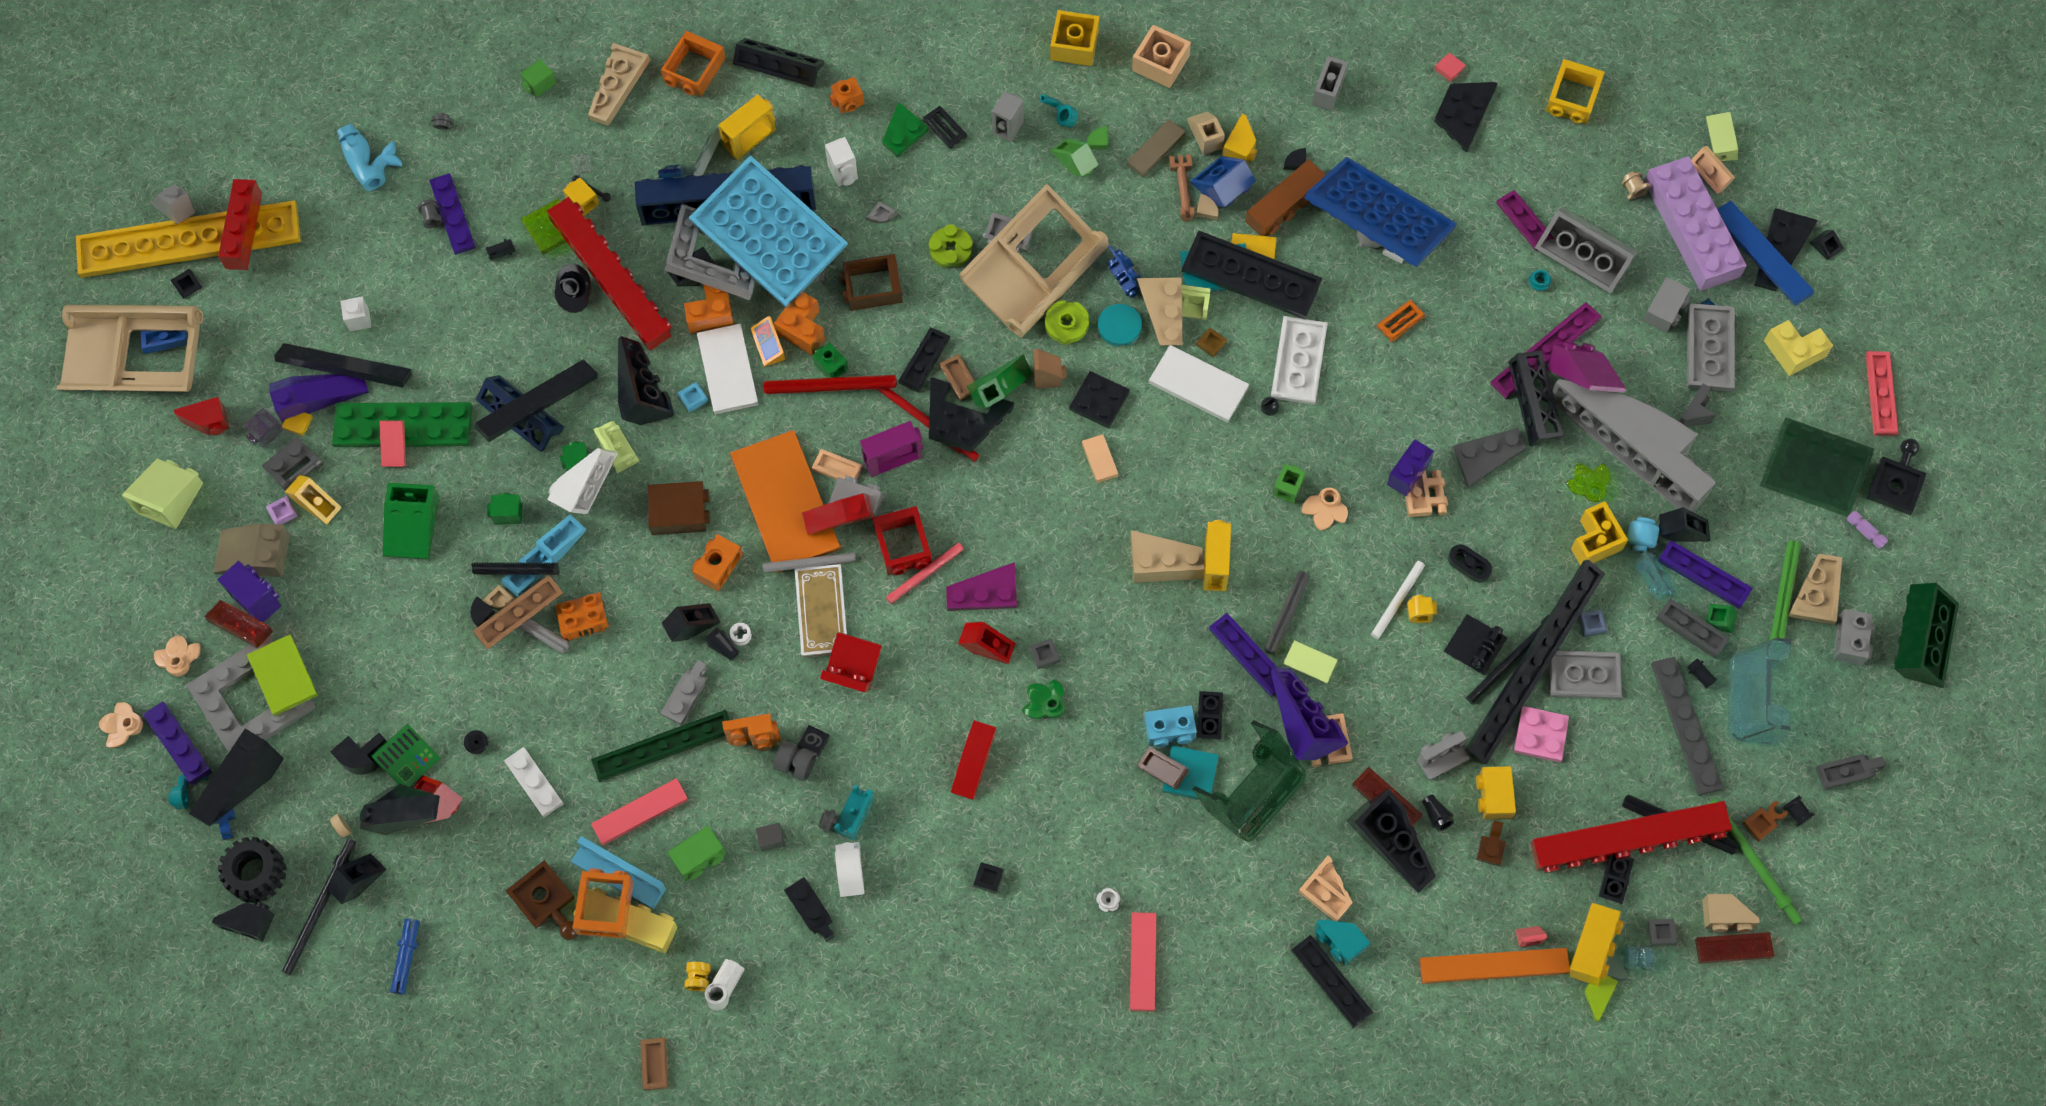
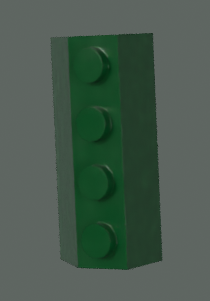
[1894,583,1959,688]

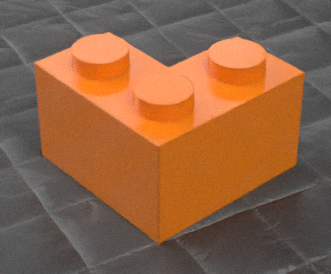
[684,284,734,334]
[774,292,825,356]

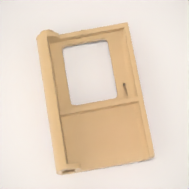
[56,304,203,392]

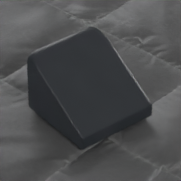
[1809,230,1844,260]
[170,268,202,299]

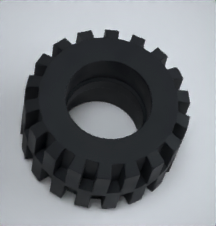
[218,837,287,903]

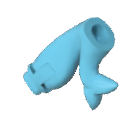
[337,124,402,191]

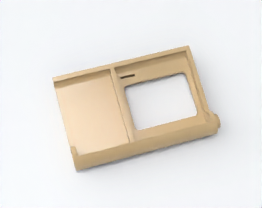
[959,184,1109,338]

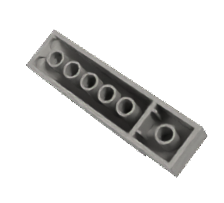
[1552,379,1716,512]

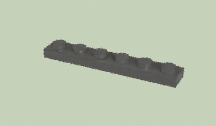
[1651,656,1723,796]

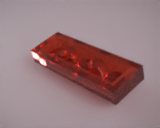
[204,600,273,648]
[1352,767,1423,827]
[1695,932,1774,964]

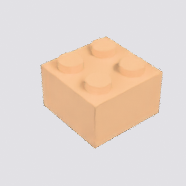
[1132,25,1191,88]

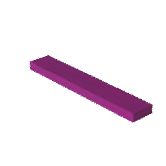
[1490,302,1602,399]

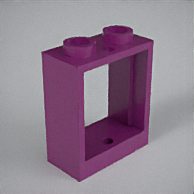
[860,420,923,478]

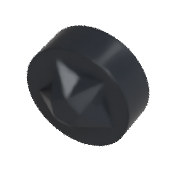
[464,730,488,754]

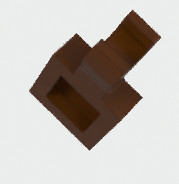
[1476,820,1506,866]

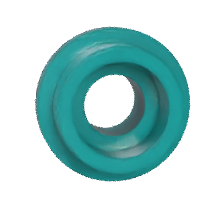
[1529,269,1551,291]

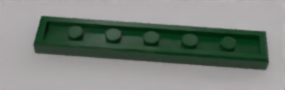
[591,710,730,782]

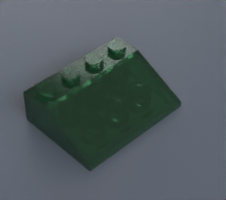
[1759,417,1874,517]

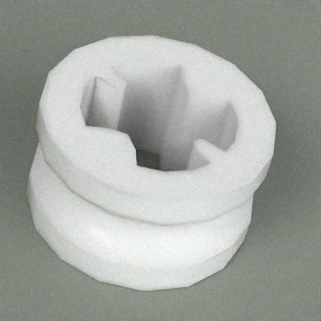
[730,623,752,646]

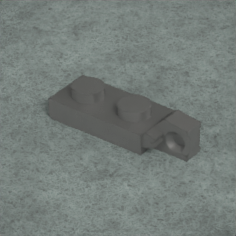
[1815,754,1886,790]

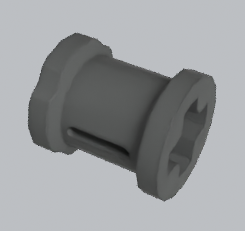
[418,200,443,229]

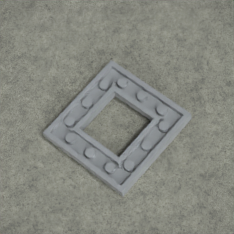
[664,204,755,300]
[186,634,317,752]

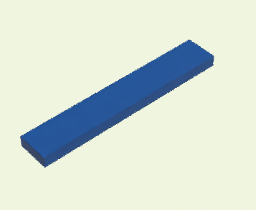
[1717,201,1814,306]

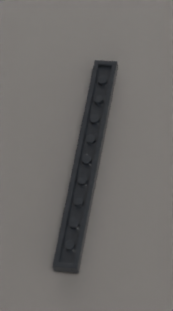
[1465,560,1605,764]

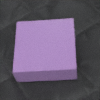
[266,496,298,525]

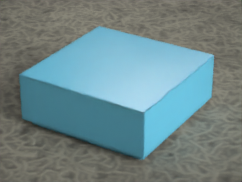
[677,382,709,413]

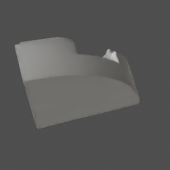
[867,201,897,223]

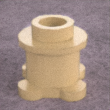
[1622,171,1651,201]

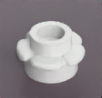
[1096,888,1120,912]

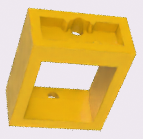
[1545,59,1605,124]
[718,94,776,160]
[1203,520,1231,591]

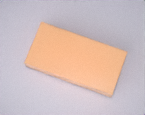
[1082,434,1118,483]
[812,449,863,480]

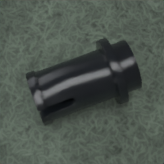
[486,238,516,261]
[1687,658,1717,689]

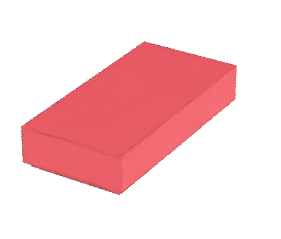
[380,420,406,467]

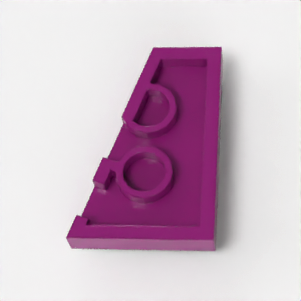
[946,562,1017,611]

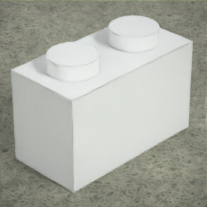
[825,137,858,187]

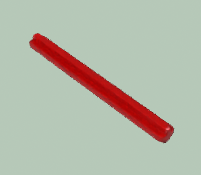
[763,375,897,394]

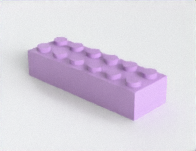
[1644,156,1747,291]

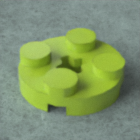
[929,224,973,268]
[1045,300,1089,345]

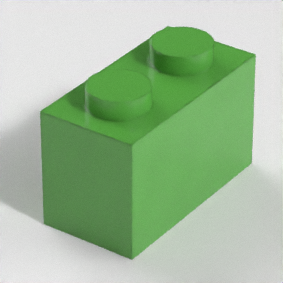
[667,825,726,881]

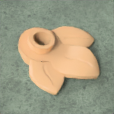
[1302,488,1348,531]
[154,635,201,677]
[99,702,143,748]

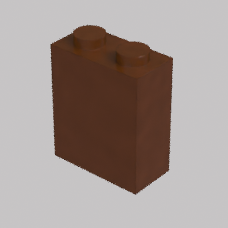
[648,481,711,535]

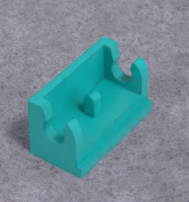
[832,785,875,840]

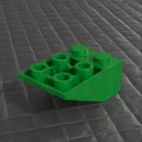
[383,482,439,560]

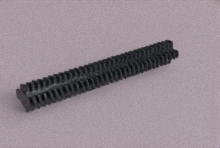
[471,562,560,575]

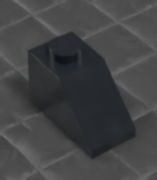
[1659,507,1710,542]
[662,603,720,642]
[326,853,386,904]
[212,901,274,942]

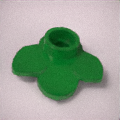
[1022,680,1066,719]

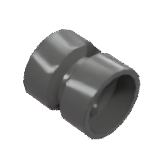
[773,740,817,781]

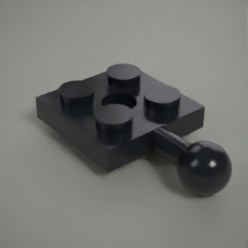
[1866,438,1927,515]

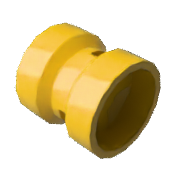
[684,962,711,991]

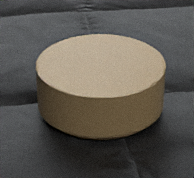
[330,813,352,838]

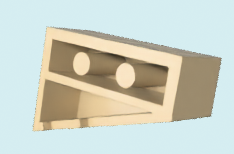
[1130,530,1204,583]

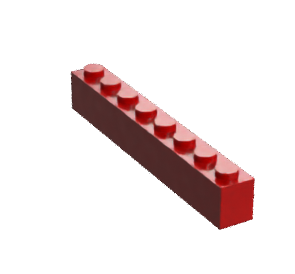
[547,197,672,351]
[1530,801,1732,873]

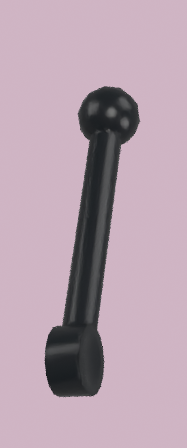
[572,175,611,202]

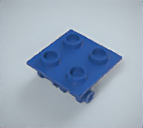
[1108,245,1142,298]

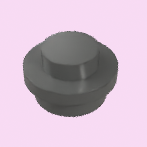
[431,113,454,130]
[818,809,838,833]

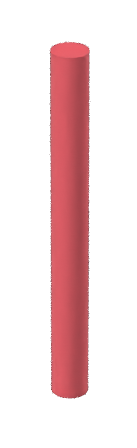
[886,542,964,604]

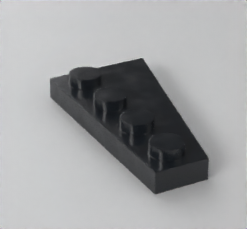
[1754,208,1818,292]

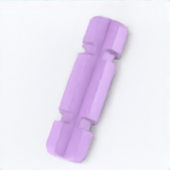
[1847,511,1888,549]

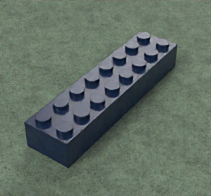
[635,165,816,226]

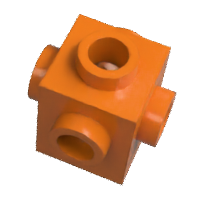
[829,77,864,114]

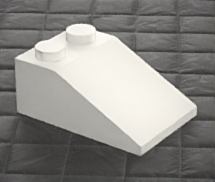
[547,448,618,514]

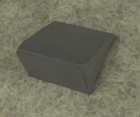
[756,823,785,852]

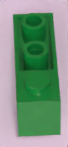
[967,354,1033,408]

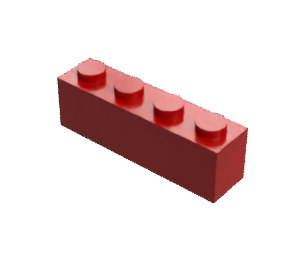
[218,179,262,270]

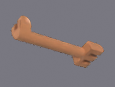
[1169,154,1194,222]

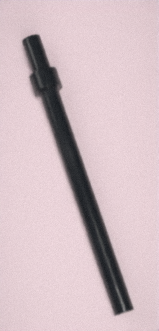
[1466,615,1549,704]
[281,838,357,975]

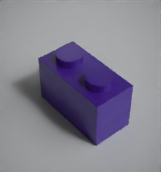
[1387,439,1434,497]

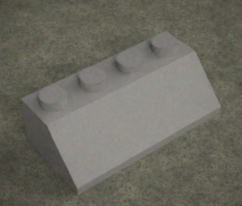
[1535,207,1638,293]

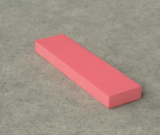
[1865,351,1899,436]
[591,778,688,846]
[1130,912,1156,1012]

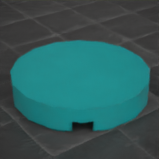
[1098,304,1142,347]

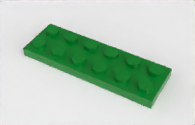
[332,402,473,447]

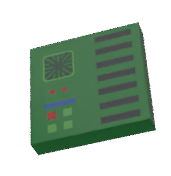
[371,723,440,787]

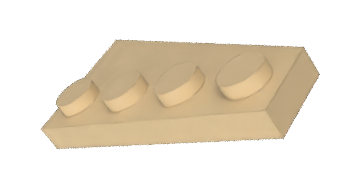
[588,43,651,126]

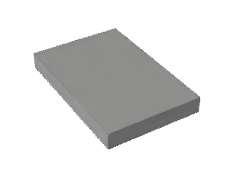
[1549,650,1622,699]

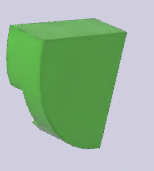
[1087,126,1108,149]

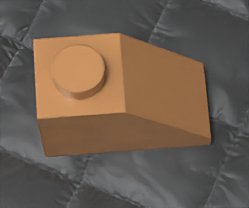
[1033,349,1066,389]

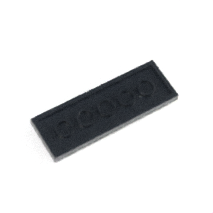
[1181,230,1322,320]

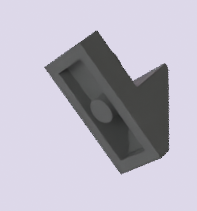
[1679,383,1716,427]

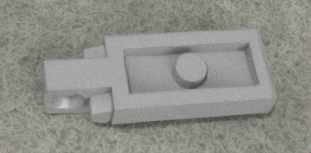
[660,660,707,726]

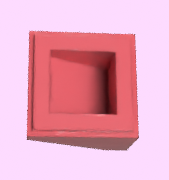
[1516,926,1547,947]

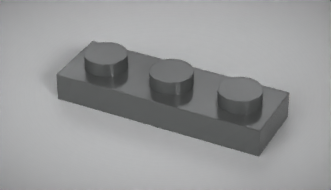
[1656,598,1730,659]

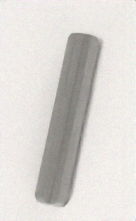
[519,619,570,654]

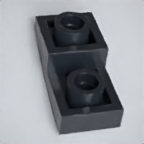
[1197,691,1223,739]
[1598,855,1634,904]

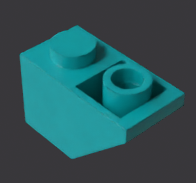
[1314,919,1370,966]

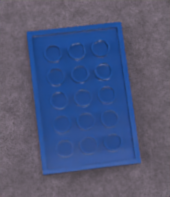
[1305,157,1457,267]

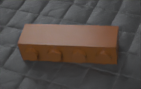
[1245,159,1326,236]

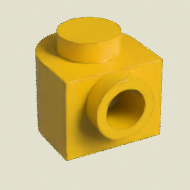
[1407,595,1437,623]

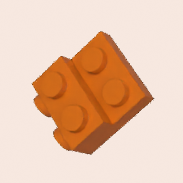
[722,713,781,751]

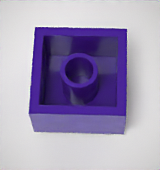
[217,560,281,625]

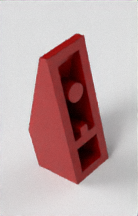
[802,493,874,535]

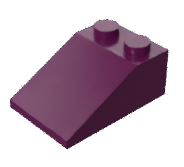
[1548,341,1626,392]

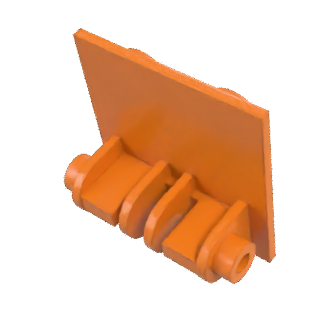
[555,592,609,641]

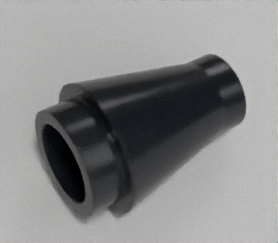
[705,627,740,661]
[1422,795,1454,832]

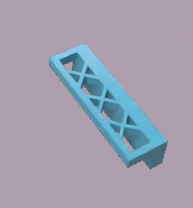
[571,836,666,910]

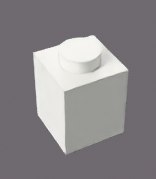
[340,296,371,332]

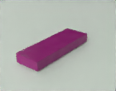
[1496,190,1554,251]

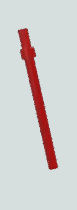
[876,388,980,462]

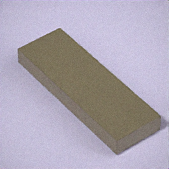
[1127,119,1185,177]

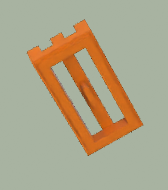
[1377,299,1425,343]

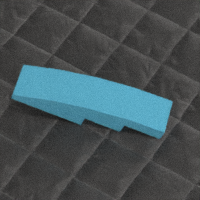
[502,515,586,597]

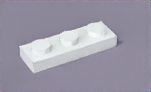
[504,747,563,818]

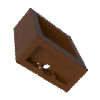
[839,254,903,311]

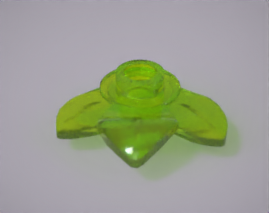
[1566,462,1610,502]

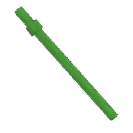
[1709,798,1803,925]

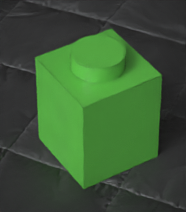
[520,59,557,98]

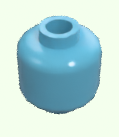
[1627,517,1659,553]

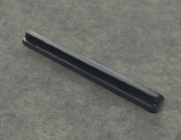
[1622,794,1739,855]

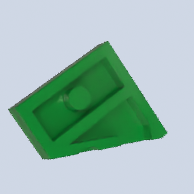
[882,102,929,158]

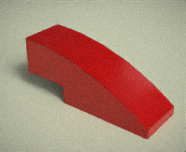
[951,720,997,800]

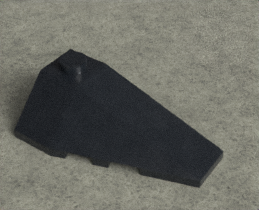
[1346,788,1436,893]

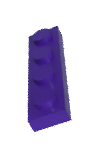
[429,173,476,255]
[1658,540,1753,609]
[1209,613,1277,697]
[143,701,213,786]

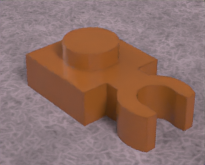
[1742,801,1788,842]

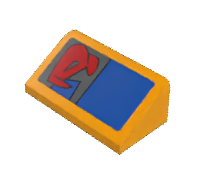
[750,316,785,367]

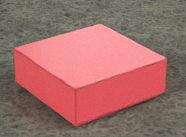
[1434,52,1466,82]

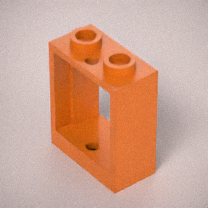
[661,31,726,97]
[573,868,634,939]

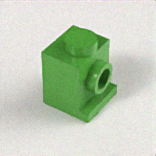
[1273,464,1306,504]

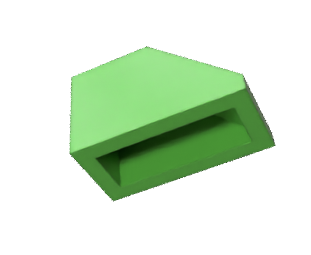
[1050,138,1099,177]

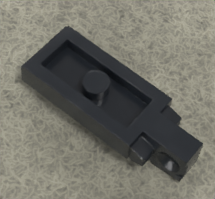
[784,877,834,942]

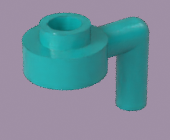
[1039,94,1078,128]
[168,774,208,810]

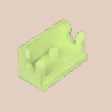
[1706,112,1738,161]
[1182,285,1211,320]
[593,421,640,474]
[1284,640,1337,684]

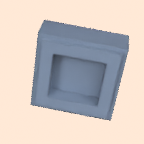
[1578,609,1607,637]

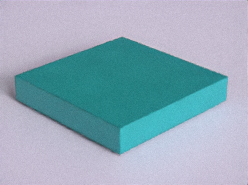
[1162,745,1219,802]

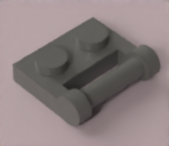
[262,437,324,491]

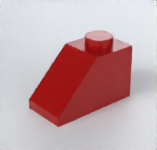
[174,397,230,435]
[958,622,1016,664]

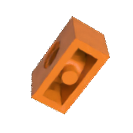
[692,534,743,592]

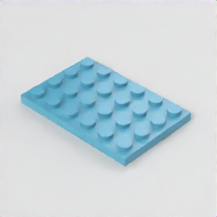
[689,155,848,307]

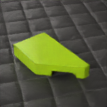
[1584,975,1618,1022]

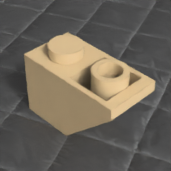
[1187,112,1225,155]
[1702,894,1760,932]

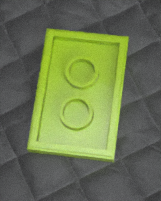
[247,634,318,717]

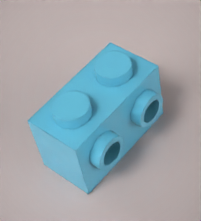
[1144,705,1197,748]

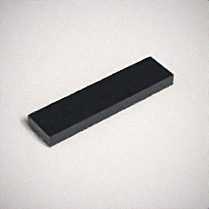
[1291,935,1373,1029]

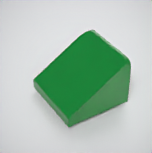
[1705,604,1737,633]

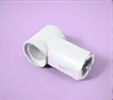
[705,959,744,1011]

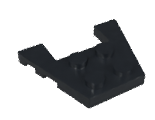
[929,377,1014,452]

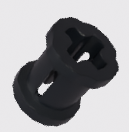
[1782,795,1815,827]

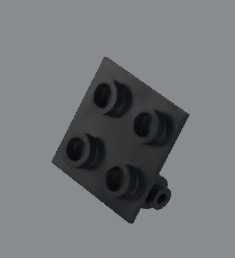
[1443,614,1507,676]

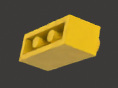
[1570,903,1624,986]

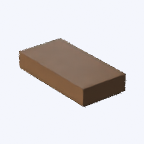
[939,354,975,402]
[640,1037,669,1091]

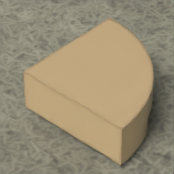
[1196,194,1218,220]
[482,585,515,608]

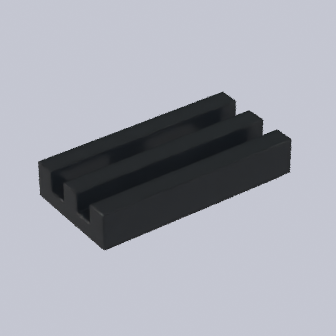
[923,106,967,149]

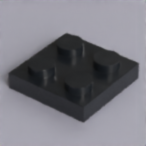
[1069,371,1130,429]

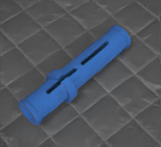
[389,919,420,995]

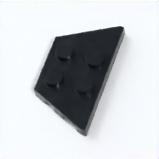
[1434,82,1498,152]

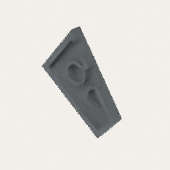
[1453,428,1526,488]

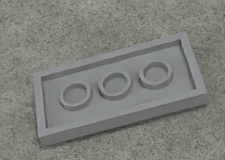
[1687,303,1735,392]

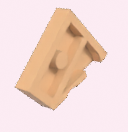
[1298,856,1353,921]

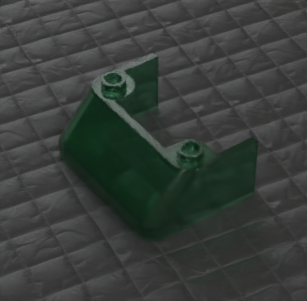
[1192,720,1306,842]

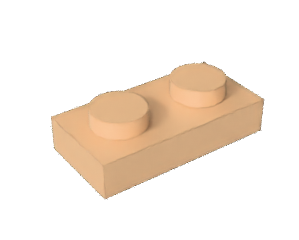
[1691,146,1735,194]

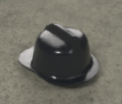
[554,264,591,313]

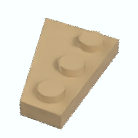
[1137,278,1183,345]
[1788,554,1842,625]

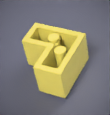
[1764,320,1833,376]

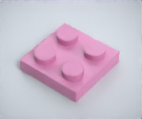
[1513,706,1569,763]

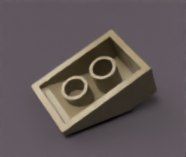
[213,523,290,577]

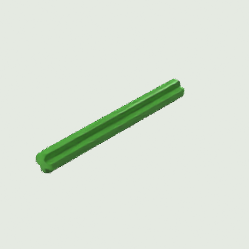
[1769,540,1801,648]

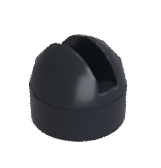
[1261,396,1279,416]

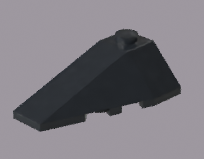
[618,336,674,425]
[189,728,284,827]
[360,784,440,835]

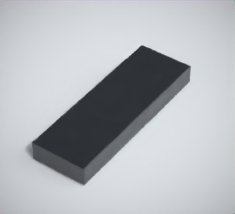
[898,327,950,392]

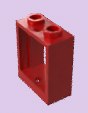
[872,506,932,576]

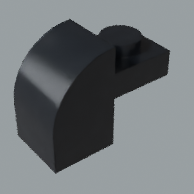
[330,733,387,775]

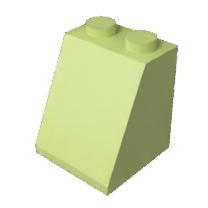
[122,459,203,529]

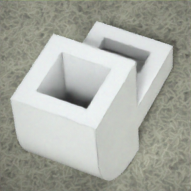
[835,842,865,897]

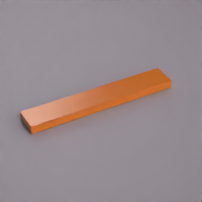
[1419,948,1570,984]

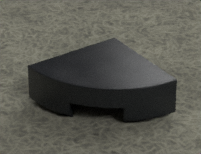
[1283,148,1306,170]
[470,596,495,628]

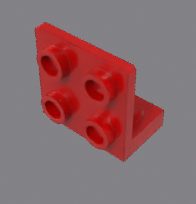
[820,632,882,693]

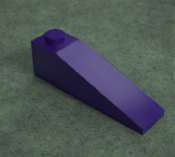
[269,374,369,423]
[1271,668,1348,760]

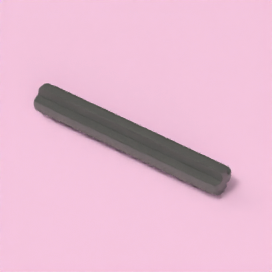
[1265,571,1310,655]

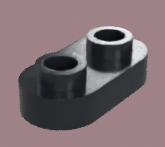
[1448,544,1492,582]

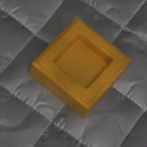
[1196,327,1227,358]

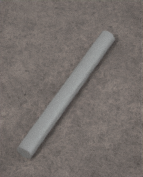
[762,553,856,573]

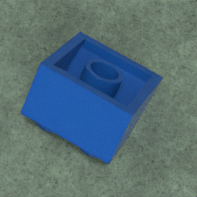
[1190,156,1256,207]

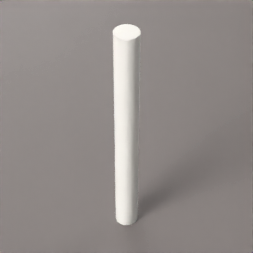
[1371,561,1425,640]

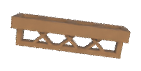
[473,575,563,650]

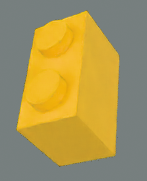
[1476,766,1516,820]

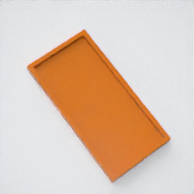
[730,430,841,573]

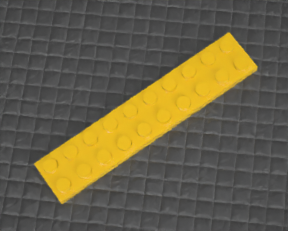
[76,200,301,278]

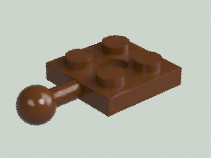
[506,860,578,940]

